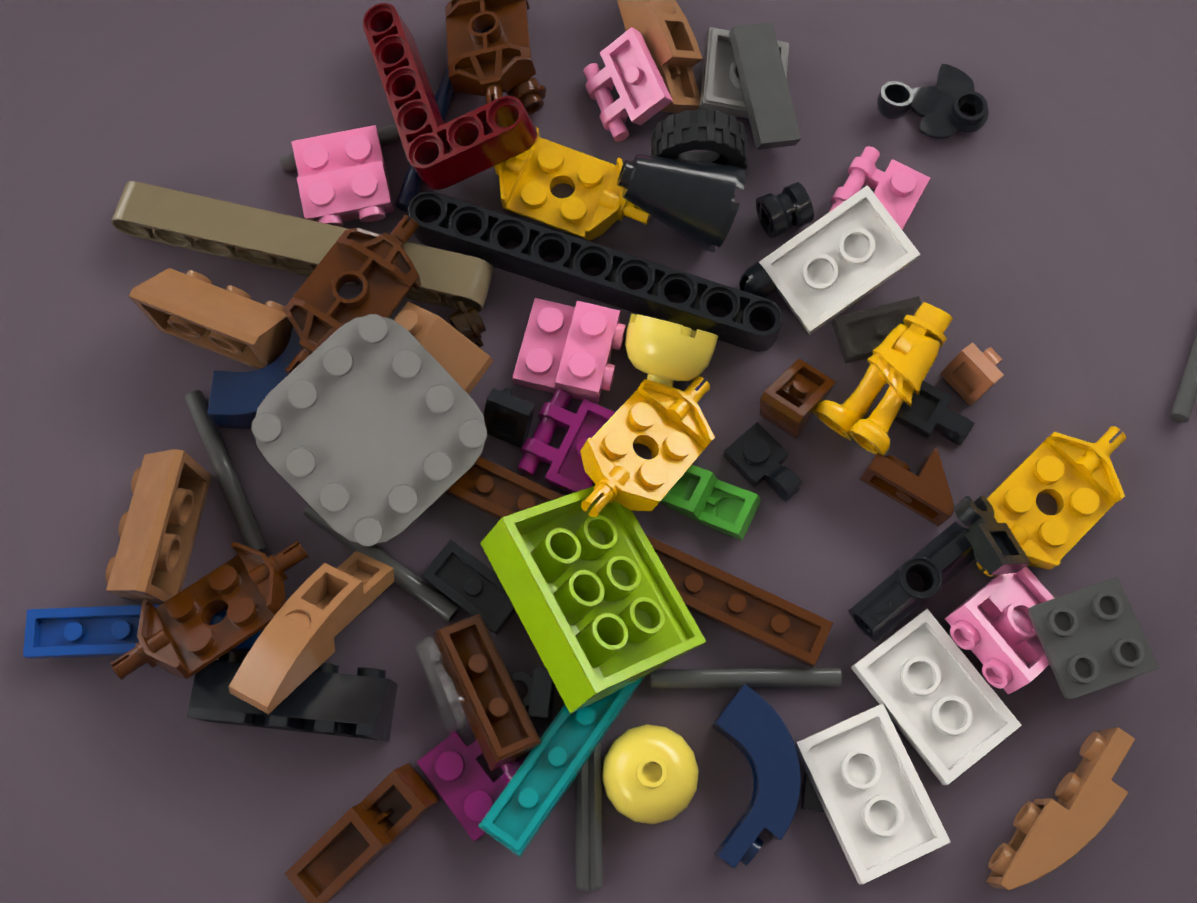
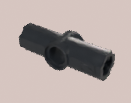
[848,522,975,642]

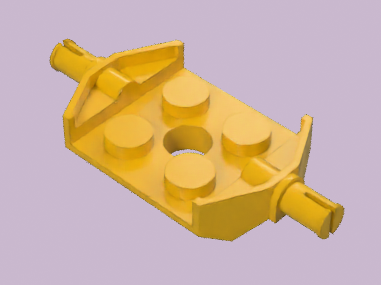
[493,127,651,241]
[580,376,715,517]
[976,426,1126,577]

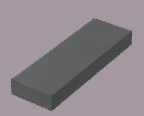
[729,22,801,150]

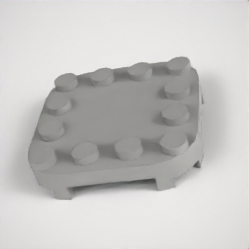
[251,314,487,546]

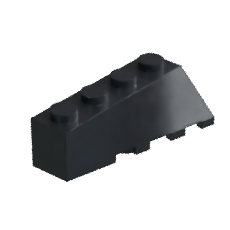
[187,652,398,742]

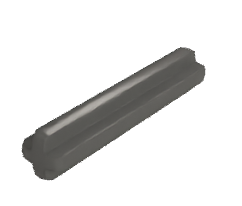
[575,743,603,891]

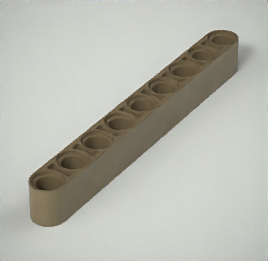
[111,181,494,313]

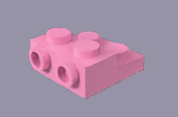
[291,125,395,227]
[512,298,627,404]
[944,566,1054,695]

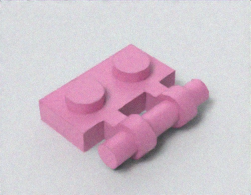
[583,27,673,142]
[828,146,930,230]

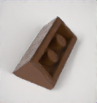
[433,613,541,771]

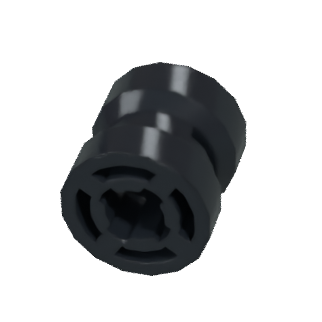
[756,182,814,238]

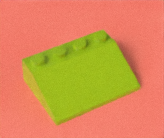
[480,486,706,714]

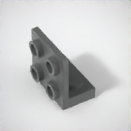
[1027,577,1159,700]

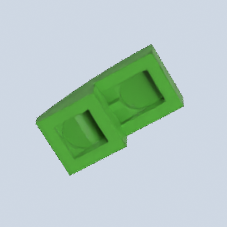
[659,465,761,541]

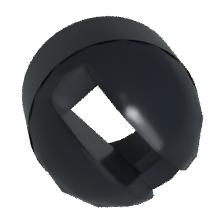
[877,81,914,119]
[739,262,777,298]

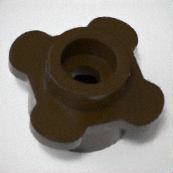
[448,301,486,348]

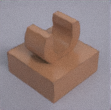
[940,342,1004,406]

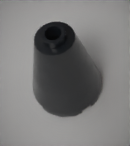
[617,154,746,253]

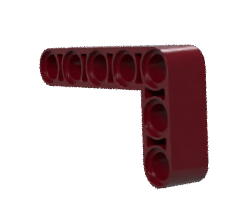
[363,3,537,190]

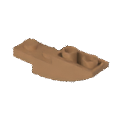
[617,0,703,113]
[229,551,394,714]
[985,727,1135,890]

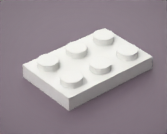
[759,185,921,335]
[851,609,1022,785]
[794,703,951,884]

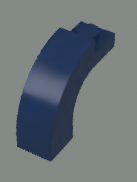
[207,290,302,429]
[711,684,801,868]

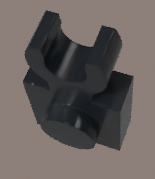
[953,496,1031,575]

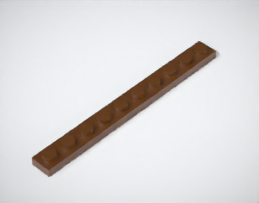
[444,456,834,668]

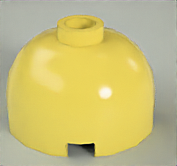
[625,313,718,387]
[602,724,699,824]

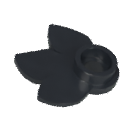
[910,64,989,139]

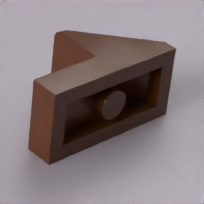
[760,358,836,438]
[859,448,954,527]

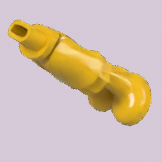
[813,302,953,456]

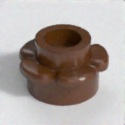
[507,77,546,115]

